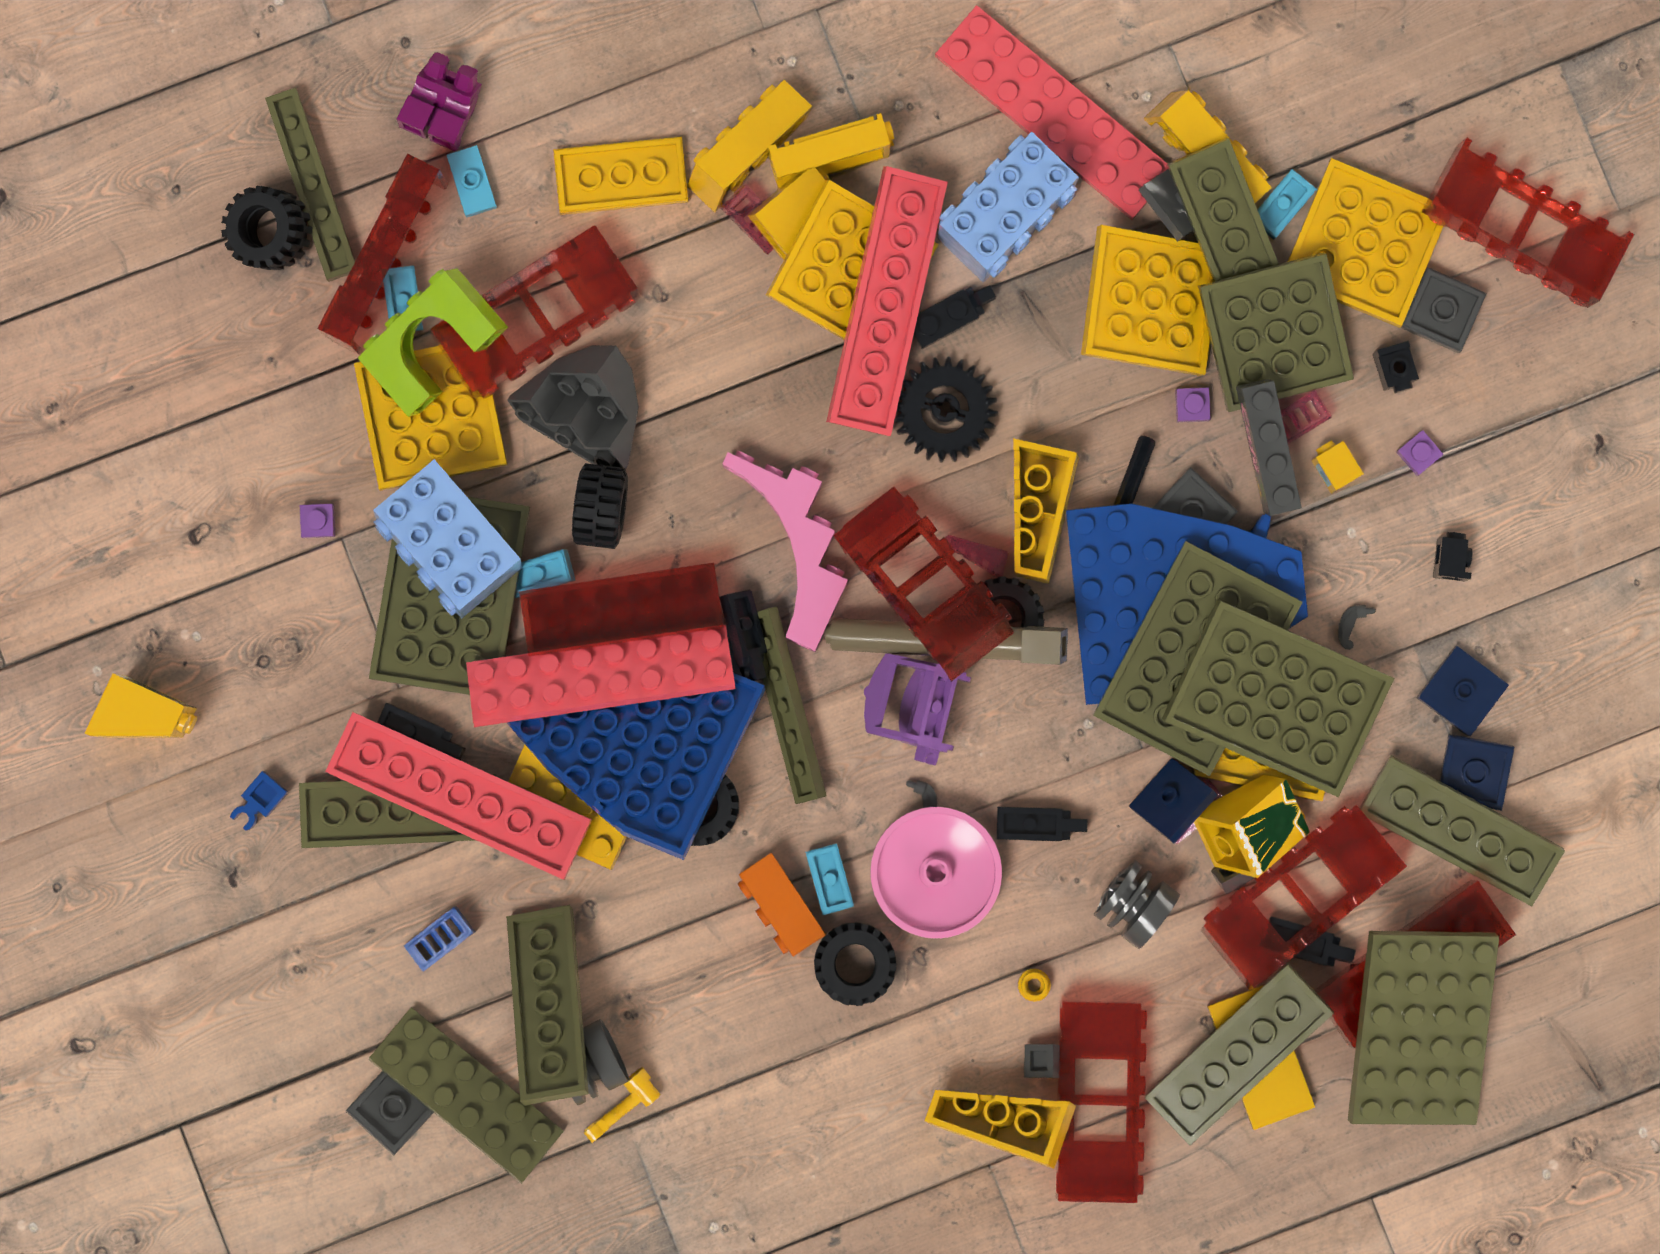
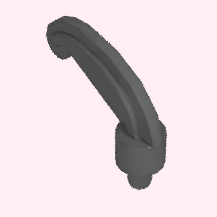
[1338,605,1376,650]
[906,780,937,808]

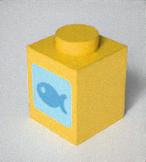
[1311,440,1364,494]

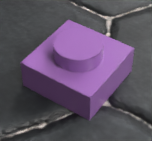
[1175,387,1211,422]
[1396,430,1444,476]
[300,504,335,538]

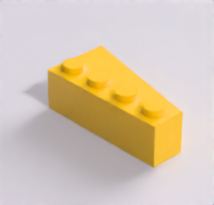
[687,80,812,213]
[1143,90,1272,203]
[1013,438,1079,584]
[924,1090,1076,1169]

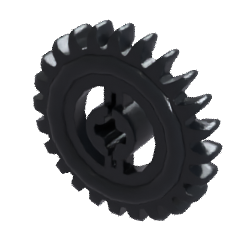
[894,356,998,463]

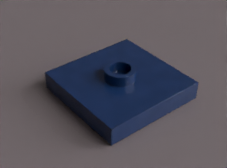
[1416,646,1509,737]
[1439,734,1514,811]
[1129,758,1218,844]

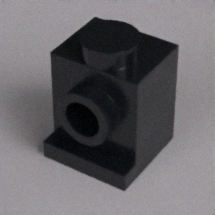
[1372,341,1419,394]
[1433,532,1472,582]

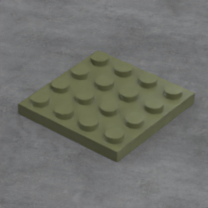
[1198,252,1354,412]

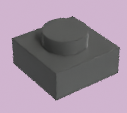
[1211,867,1254,894]
[1024,1044,1060,1078]

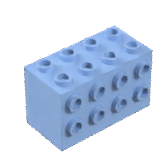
[937,132,1079,283]
[373,459,521,619]

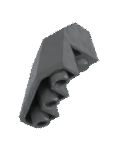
[507,345,639,470]

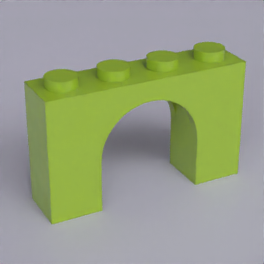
[358,268,509,417]

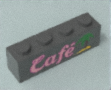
[1236,379,1302,516]

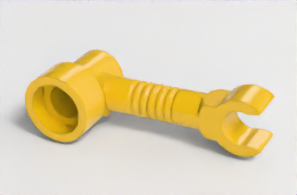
[584,1067,661,1143]

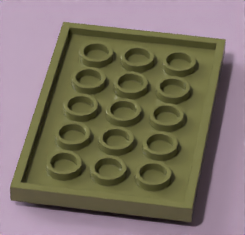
[369,486,530,695]
[1093,541,1303,776]
[1162,599,1395,797]
[1348,931,1499,1125]

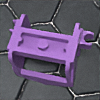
[864,653,971,765]

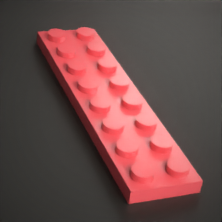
[935,5,1168,220]
[826,166,948,436]
[466,625,735,727]
[325,712,592,880]

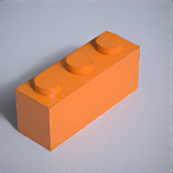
[737,852,826,957]

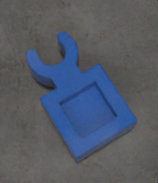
[230,771,289,831]

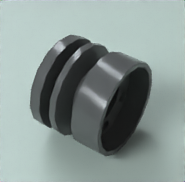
[1094,860,1180,949]
[572,1019,630,1105]

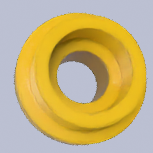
[1018,969,1051,1002]

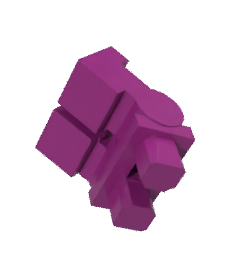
[396,52,482,152]

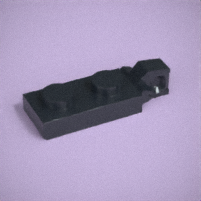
[914,285,996,349]
[719,590,768,681]
[377,703,466,760]
[997,807,1088,841]
[1261,917,1356,967]

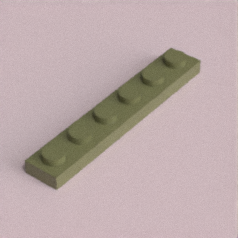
[265,88,359,282]
[757,607,827,804]

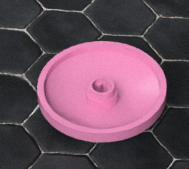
[870,807,1002,939]

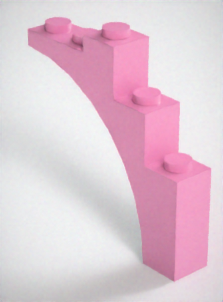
[722,451,848,652]

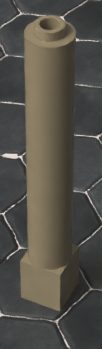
[825,618,1068,665]

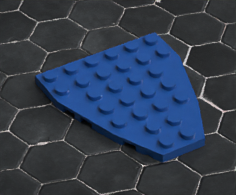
[1066,503,1308,705]
[507,673,765,860]

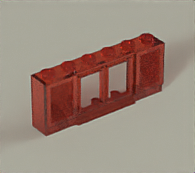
[1421,138,1635,308]
[317,153,448,355]
[430,225,638,400]
[833,487,1014,682]
[1201,805,1407,992]
[1055,1000,1147,1203]

